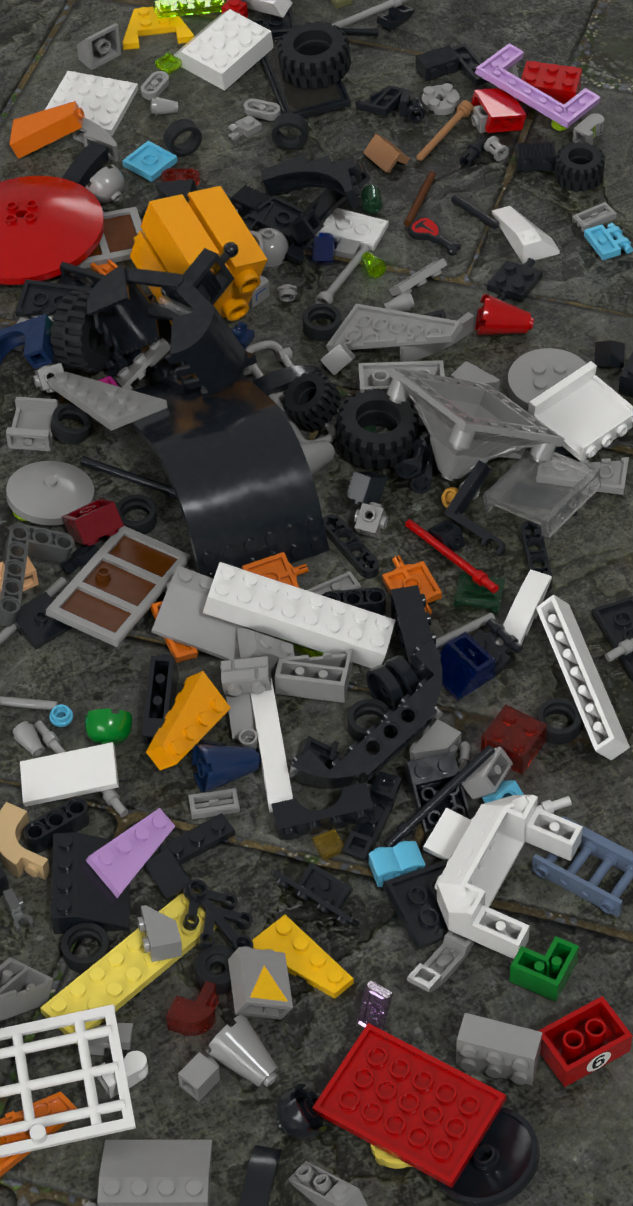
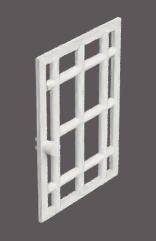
[0,1004,136,1158]

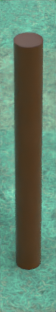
[404,171,436,227]

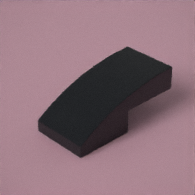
[376,4,415,30]

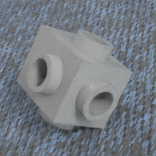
[33,363,64,393]
[354,502,388,539]

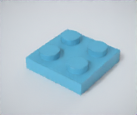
[122,141,178,182]

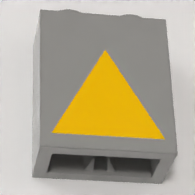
[228,946,293,1020]

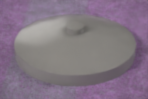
[6,461,94,525]

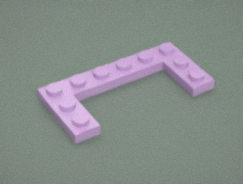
[475,43,601,128]

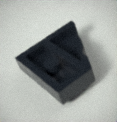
[355,85,404,116]

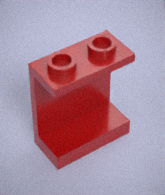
[471,88,526,133]

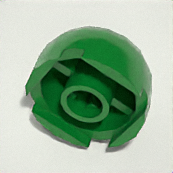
[85,709,132,746]

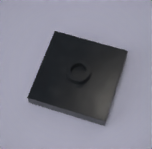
[14,592,73,650]

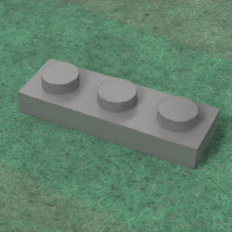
[389,258,447,296]

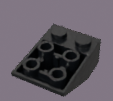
[403,751,471,833]

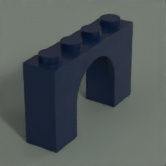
[0,314,54,369]

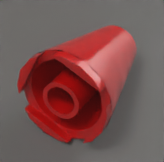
[475,294,534,335]

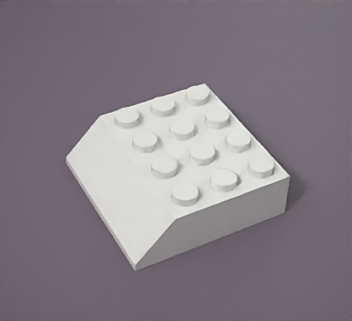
[170,9,274,91]

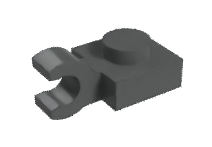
[3,888,34,934]

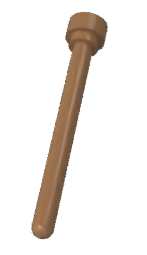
[416,100,474,161]

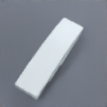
[496,569,552,653]

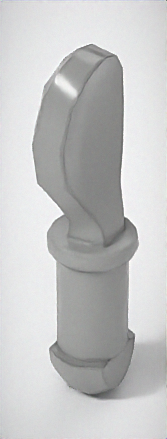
[458,741,471,772]

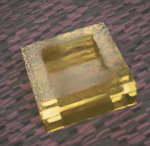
[312,829,344,861]

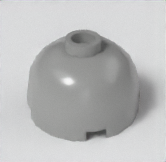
[86,165,125,204]
[257,228,289,267]

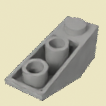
[288,1161,368,1206]

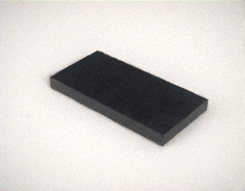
[592,596,633,681]

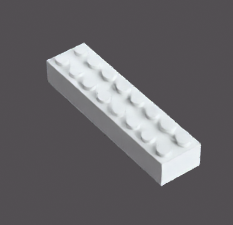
[203,562,395,668]

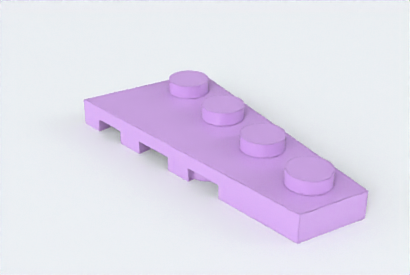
[86,808,175,898]

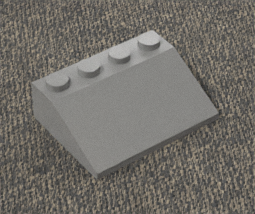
[151,566,252,660]
[97,1140,212,1206]

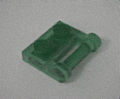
[454,572,505,613]

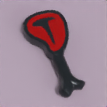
[409,216,461,256]

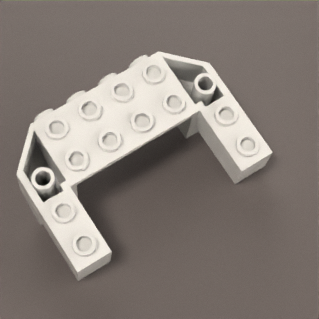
[435,795,583,959]

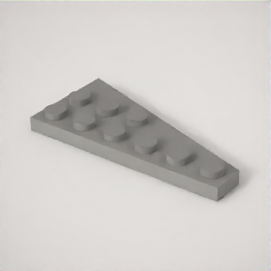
[326,304,463,352]

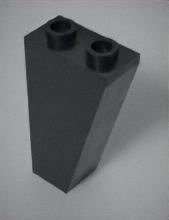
[142,654,179,744]

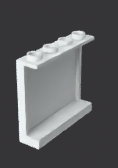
[528,361,633,462]

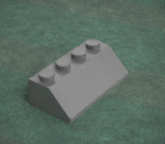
[359,360,445,405]

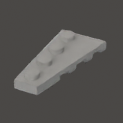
[536,457,629,495]

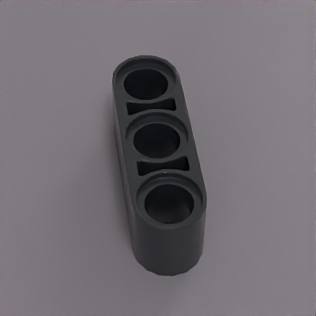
[322,587,386,616]
[24,797,90,853]

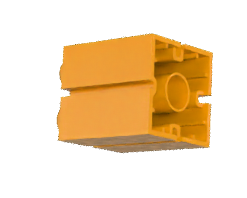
[130,186,268,325]

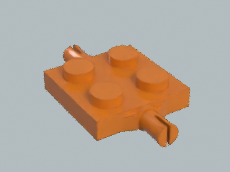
[242,552,309,588]
[382,555,442,615]

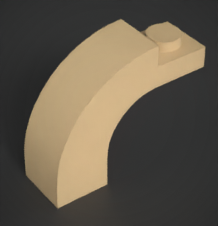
[0,802,51,880]

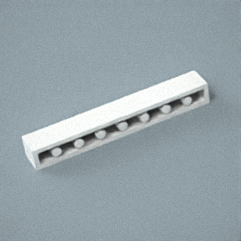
[536,594,630,760]

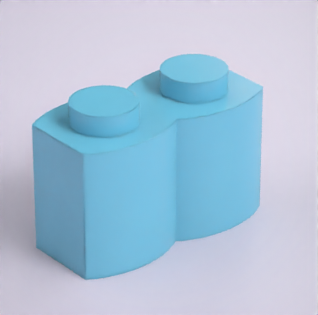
[368,841,425,887]

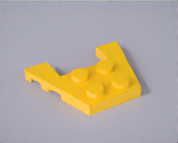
[122,5,194,50]

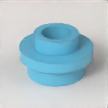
[49,704,73,727]

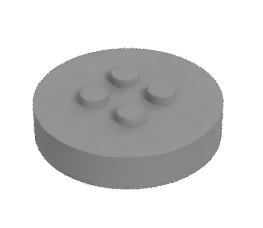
[507,348,586,412]

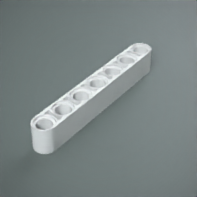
[249,677,293,813]

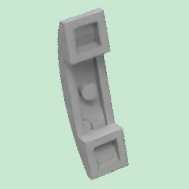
[220,665,255,741]
[407,931,475,992]

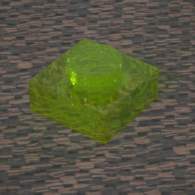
[155,52,182,75]

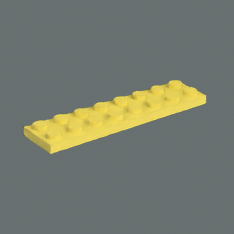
[40,892,217,1044]

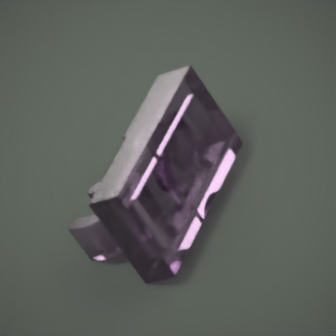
[357,980,393,1030]

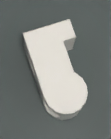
[98,1051,148,1098]

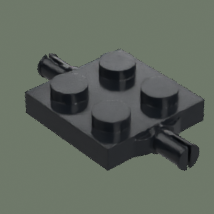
[487,258,543,302]

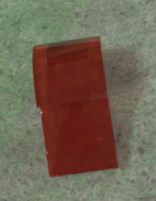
[166,981,219,1036]

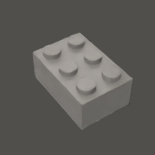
[456,1013,542,1085]

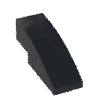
[62,141,109,187]

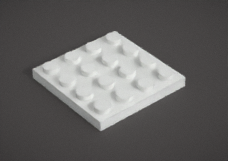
[45,71,138,136]

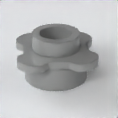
[277,284,298,302]

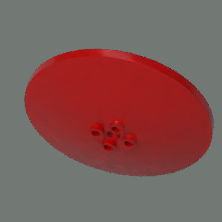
[0,176,105,285]

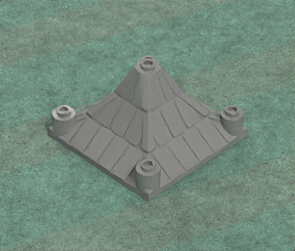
[387,367,564,481]

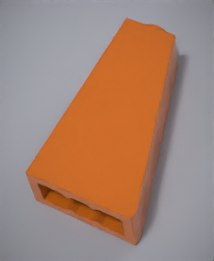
[9,101,85,158]

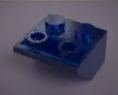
[440,631,496,700]

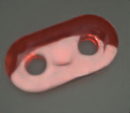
[161,168,200,186]

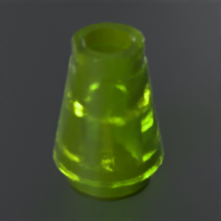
[361,252,386,278]

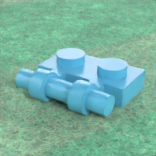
[584,223,633,261]

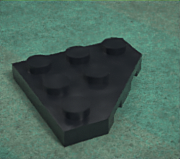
[383,859,449,950]

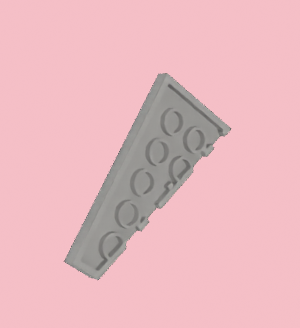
[48,372,168,431]

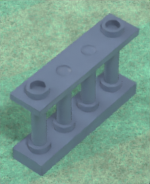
[532,816,633,917]

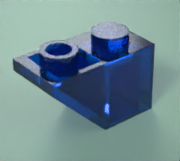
[312,233,338,263]

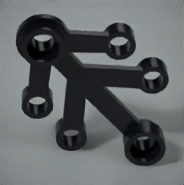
[183,879,253,951]

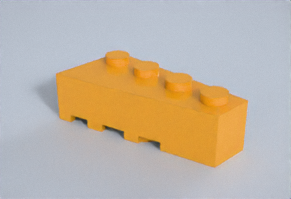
[146,671,231,771]

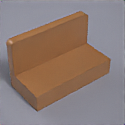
[364,134,410,173]

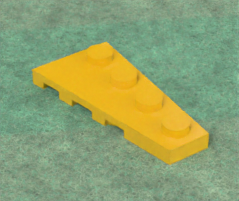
[252,915,354,999]

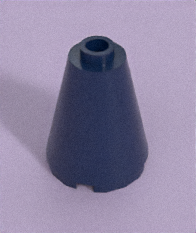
[192,744,261,792]

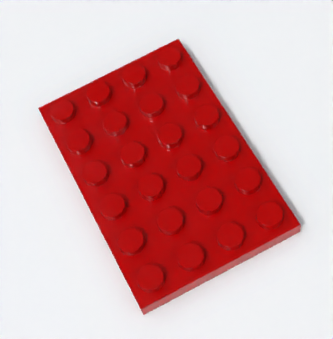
[312,1023,507,1188]

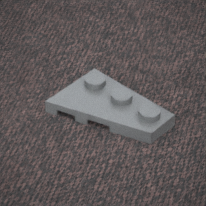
[116,338,171,390]

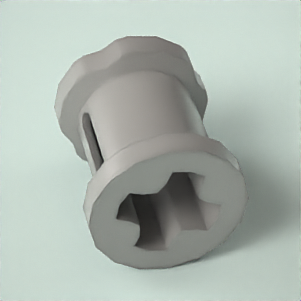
[484,136,509,161]

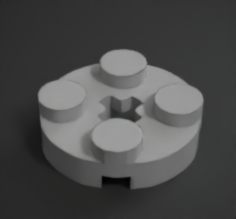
[422,83,459,115]

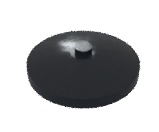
[437,1107,540,1206]

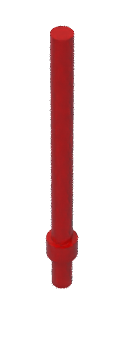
[405,519,499,593]

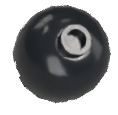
[277,1084,327,1140]

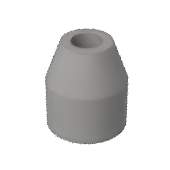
[239,728,259,750]

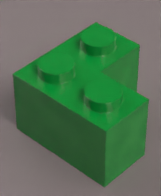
[509,936,579,1002]

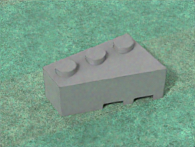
[275,649,353,703]

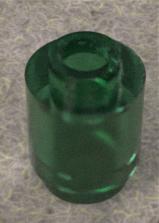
[361,185,382,213]

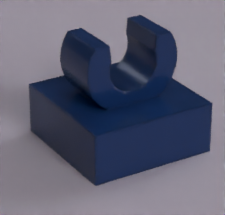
[232,321,255,349]

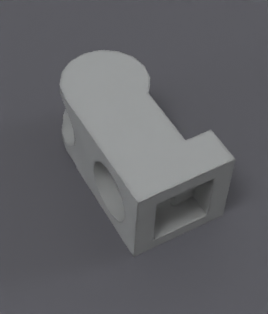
[573,113,604,145]

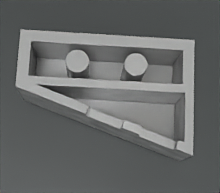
[0,957,54,1021]

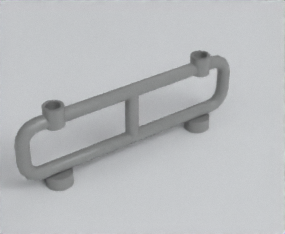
[240,340,337,443]

